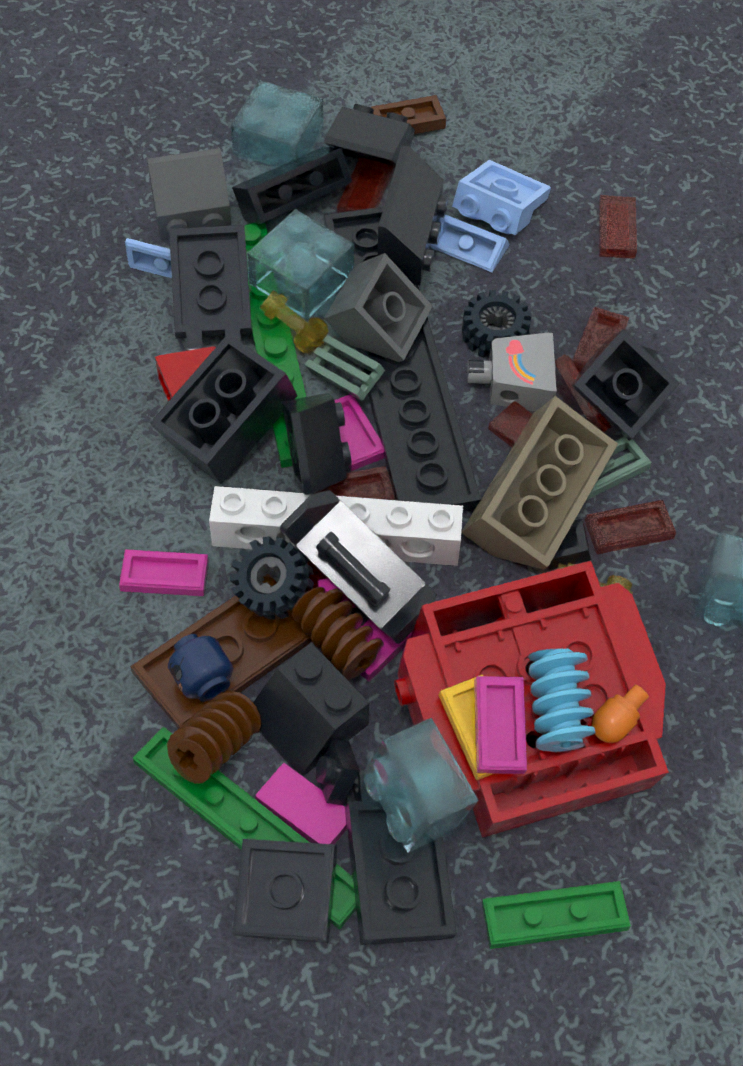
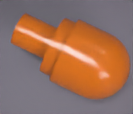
[592,684,649,743]

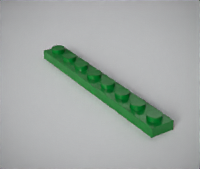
[244,222,306,468]

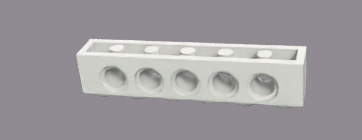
[209,486,463,566]

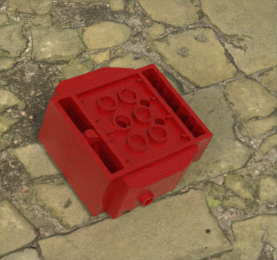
[394,561,669,838]

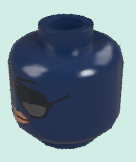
[168,634,234,702]

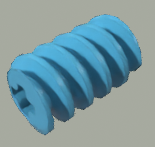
[528,649,596,752]

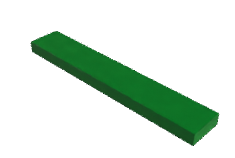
[133,727,356,930]

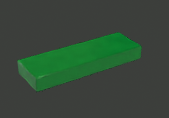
[482,881,631,949]

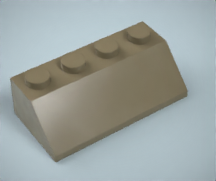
[461,396,618,569]

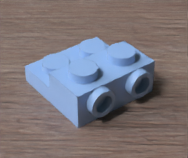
[452,160,551,235]

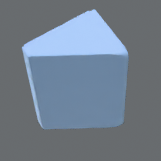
[430,215,510,272]
[125,238,172,278]

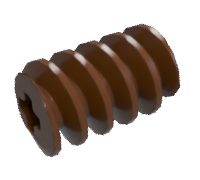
[291,587,384,680]
[167,690,261,784]

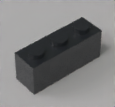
[232,147,353,224]

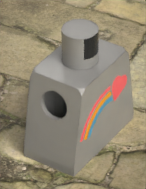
[467,333,557,411]

